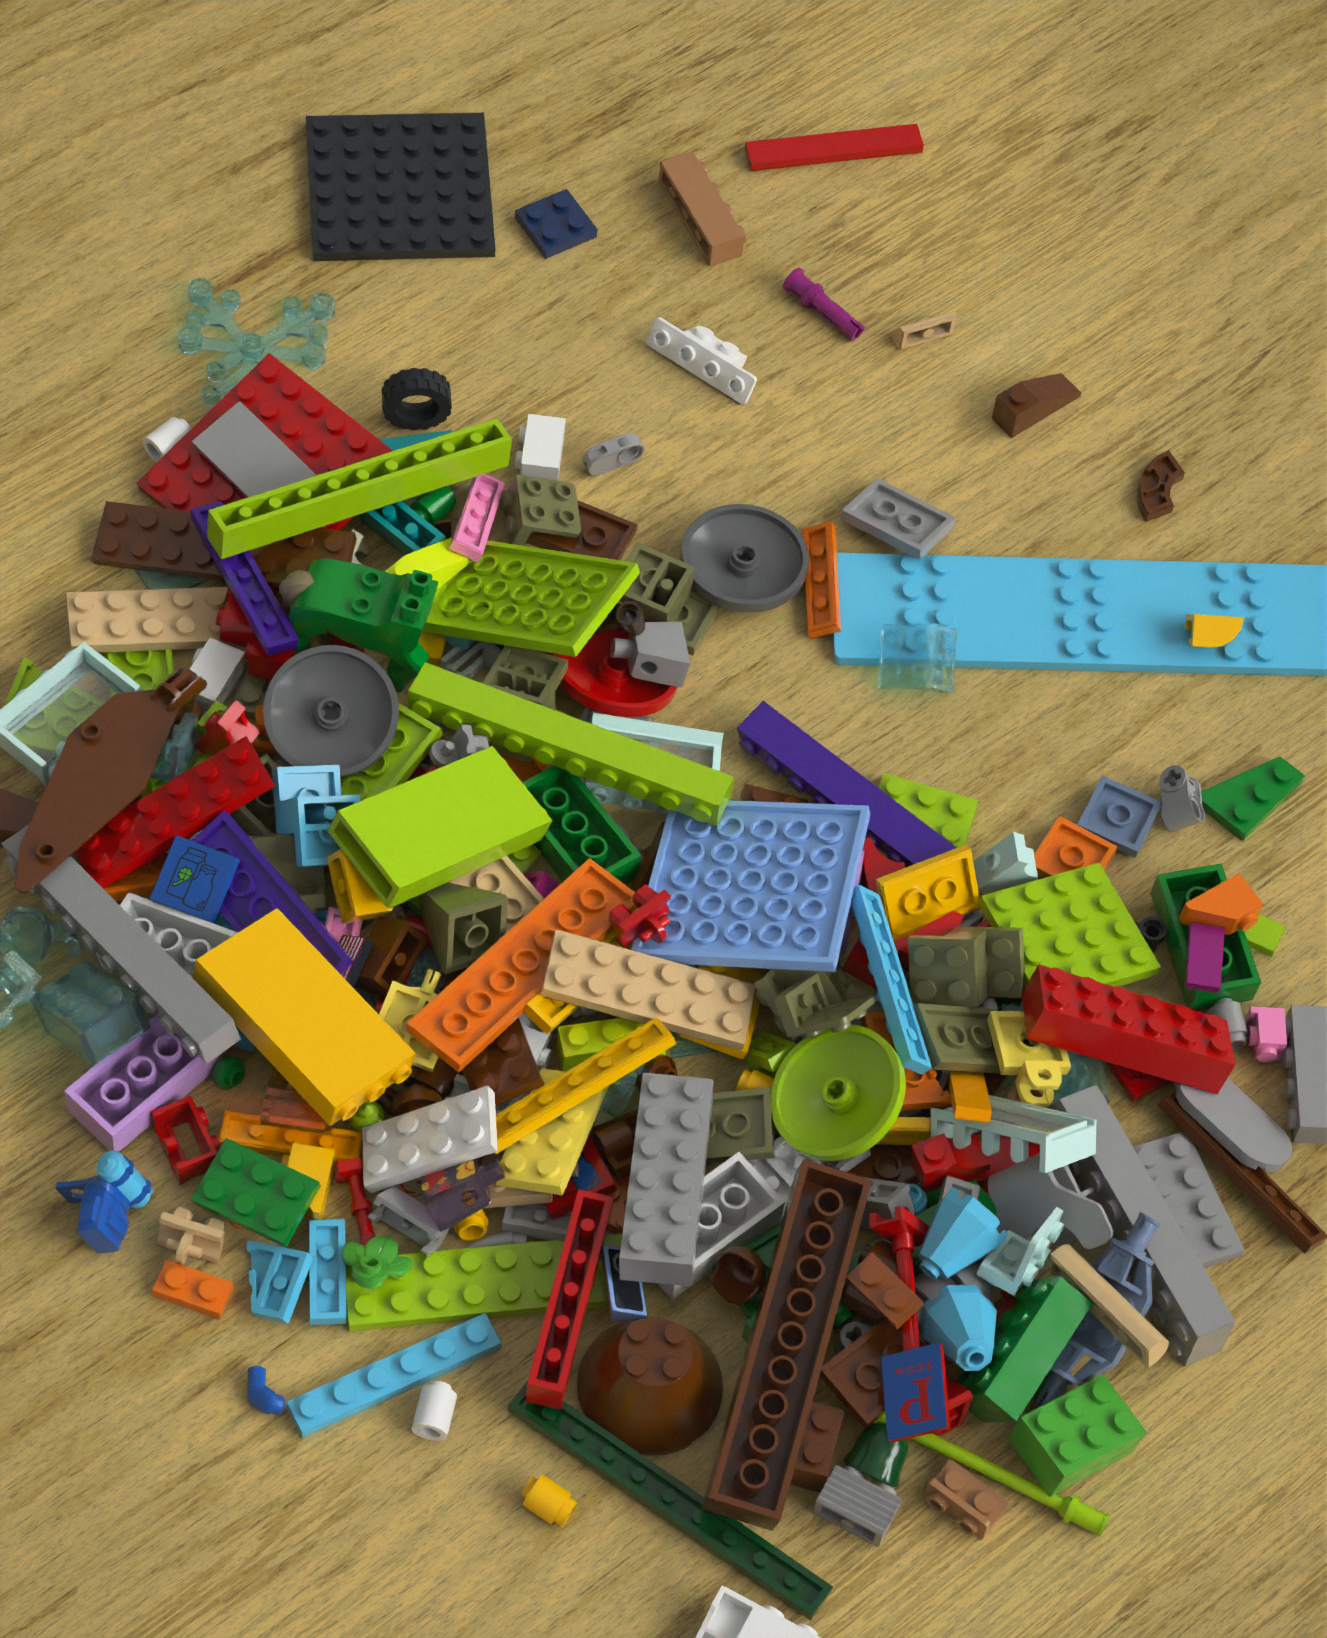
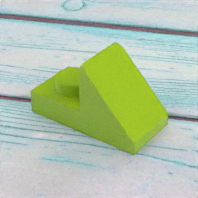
[743,1031,797,1077]

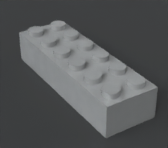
[619,1073,714,1287]

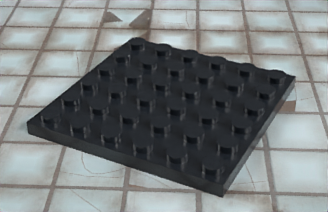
[306,112,496,261]

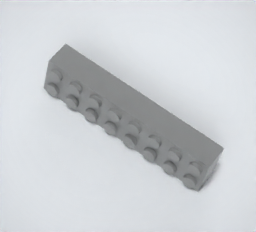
[1056,1084,1235,1367]

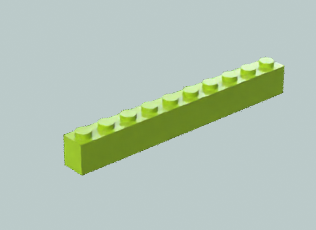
[207,418,512,559]
[408,662,734,826]

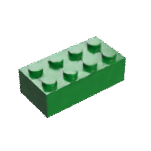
[522,766,641,884]
[1150,863,1261,1010]
[957,1276,1093,1423]

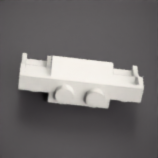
[695,1585,821,1638]

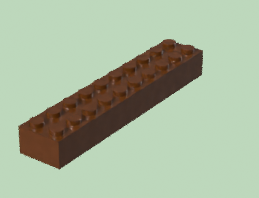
[701,1158,872,1531]

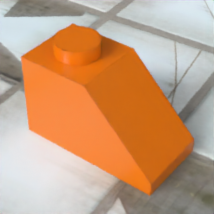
[1178,873,1263,935]

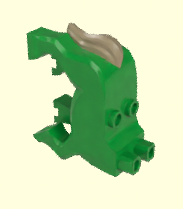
[279,558,438,693]

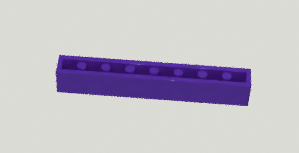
[737,701,957,868]

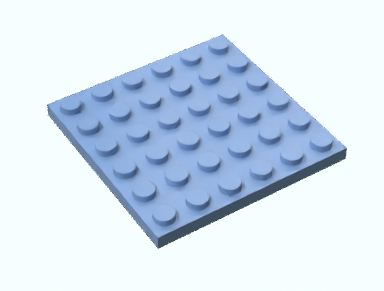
[631,800,870,972]

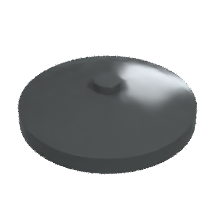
[680,504,809,612]
[263,645,399,779]

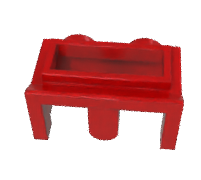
[151,1096,221,1185]

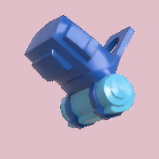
[55,1150,154,1253]

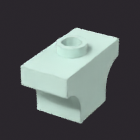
[973,832,1038,895]

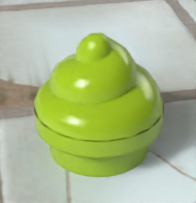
[349,1101,384,1132]

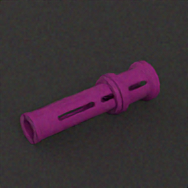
[783,267,865,341]

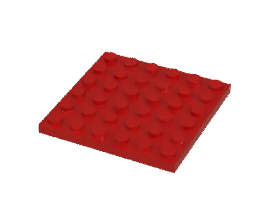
[137,353,393,596]

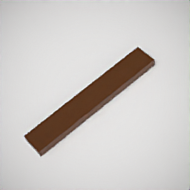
[1157,1092,1327,1254]

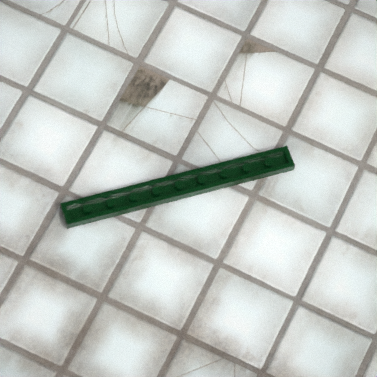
[508,1381,833,1621]

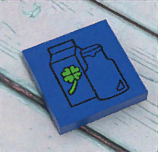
[150,835,240,923]

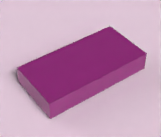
[1184,922,1225,993]

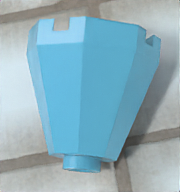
[917,1187,1008,1281]
[919,1285,997,1371]

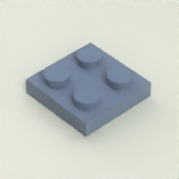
[1077,776,1162,859]

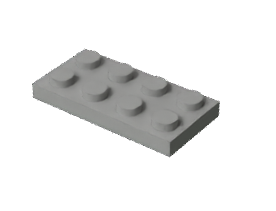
[1133,1132,1245,1268]

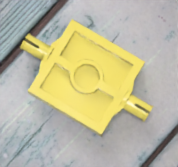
[379,969,441,1083]

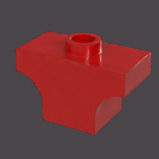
[194,700,261,755]

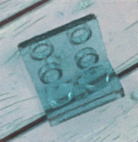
[878,624,957,693]
[151,712,198,783]
[0,948,42,1030]

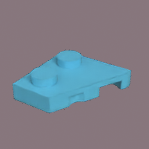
[246,1240,313,1324]

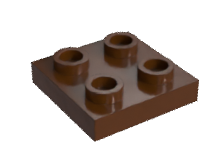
[589,1108,638,1180]

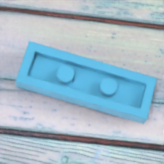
[309,1219,346,1325]

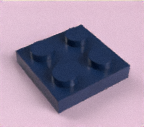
[515,189,598,259]

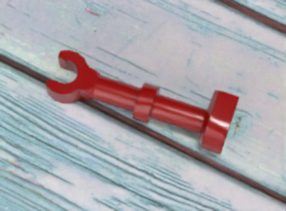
[333,1158,376,1245]

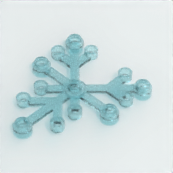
[177,278,335,407]

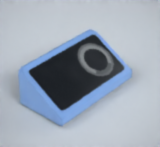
[601,1246,647,1322]

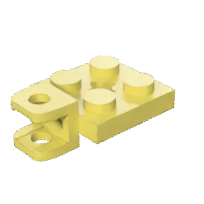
[987,1011,1071,1107]

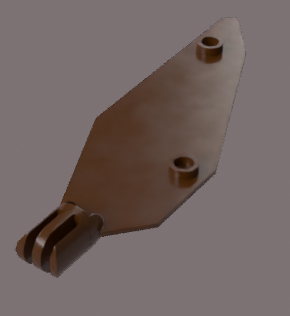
[15,664,208,893]

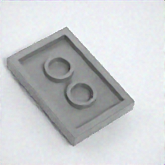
[841,478,956,560]

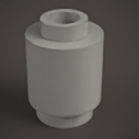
[1207,998,1249,1051]

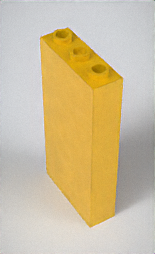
[192,908,416,1126]

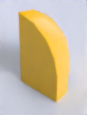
[1185,614,1244,648]

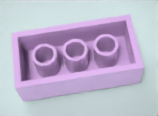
[64,1014,219,1152]

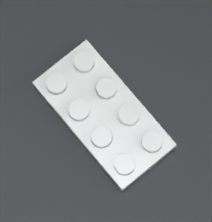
[362,1086,498,1193]

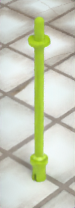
[839,1400,1110,1537]

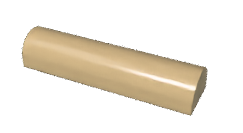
[1050,1244,1169,1368]

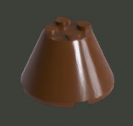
[577,1318,723,1456]

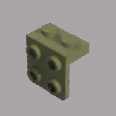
[500,474,581,546]
[252,833,327,913]
[774,973,875,1039]

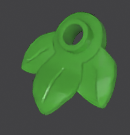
[342,1236,413,1288]

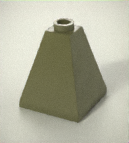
[420,882,508,974]

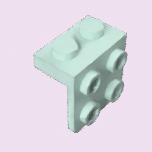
[976,1207,1064,1296]

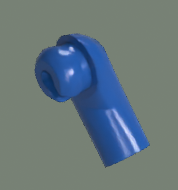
[247,1366,285,1415]

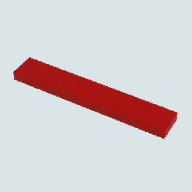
[745,124,924,171]

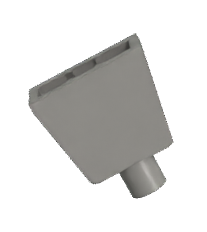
[610,622,690,688]

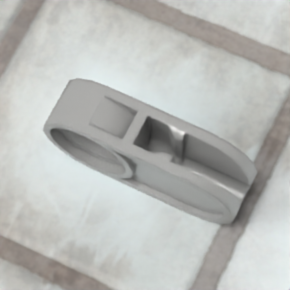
[582,433,645,476]

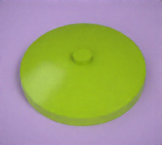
[771,1024,906,1161]

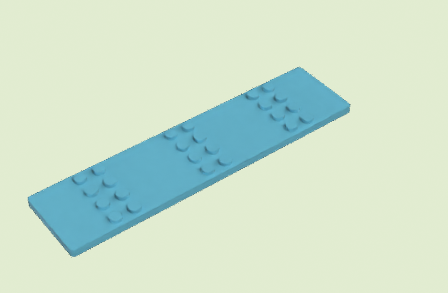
[832,553,1327,677]

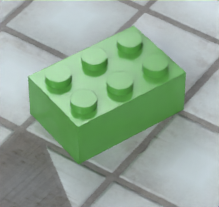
[1007,1374,1147,1497]

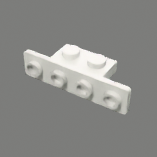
[646,317,757,404]

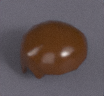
[711,1245,766,1305]

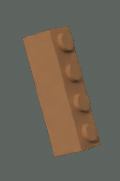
[659,151,746,266]

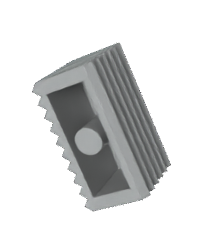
[813,1465,902,1547]

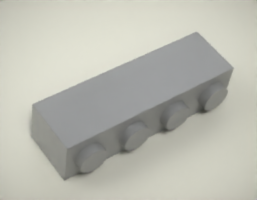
[1282,1005,1327,1144]

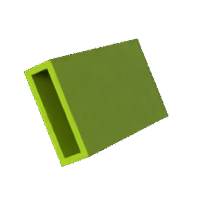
[328,746,553,909]

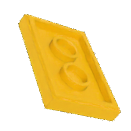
[875,845,981,939]

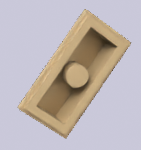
[890,311,957,350]

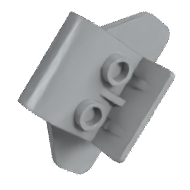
[986,1153,1113,1257]

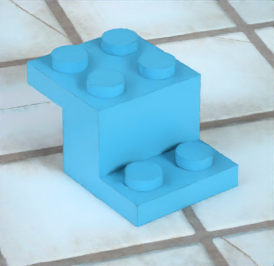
[272,765,360,867]

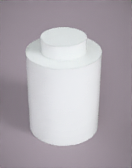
[142,417,191,463]
[411,1381,457,1441]

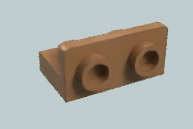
[923,1458,1009,1540]

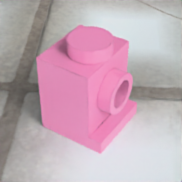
[1245,1006,1287,1063]

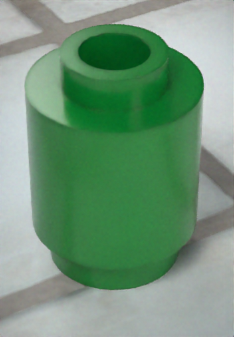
[410,486,456,524]

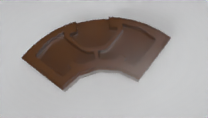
[1137,450,1185,522]

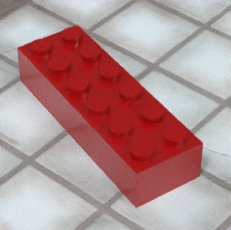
[1021,964,1236,1094]

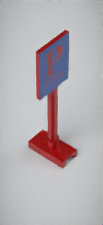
[869,1206,951,1443]

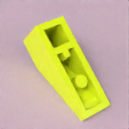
[385,538,473,589]

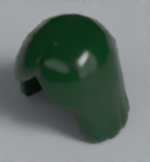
[843,1421,908,1487]

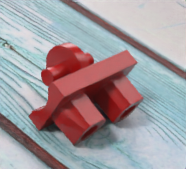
[608,884,671,948]

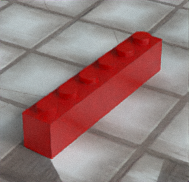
[525,1189,613,1410]

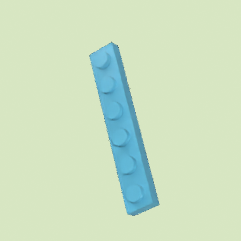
[851,885,932,1075]
[287,1313,501,1438]

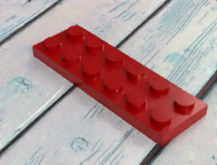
[76,735,275,889]

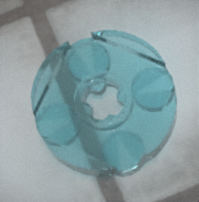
[600,1064,645,1118]

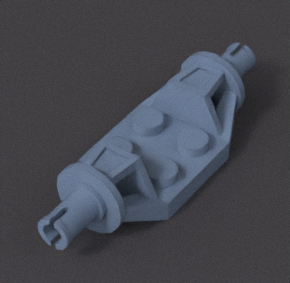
[1033,1212,1160,1406]

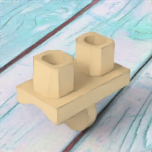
[157,1206,225,1264]

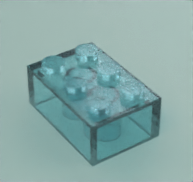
[30,961,151,1066]

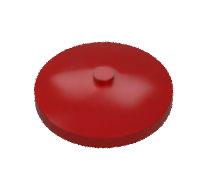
[551,629,677,717]

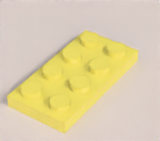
[494,1068,609,1196]

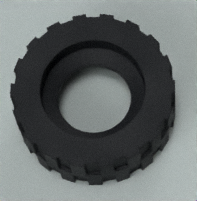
[381,368,452,430]

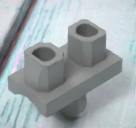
[429,725,489,767]

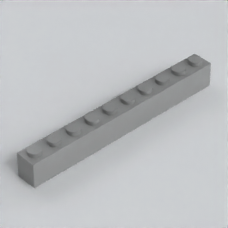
[2,824,241,1064]

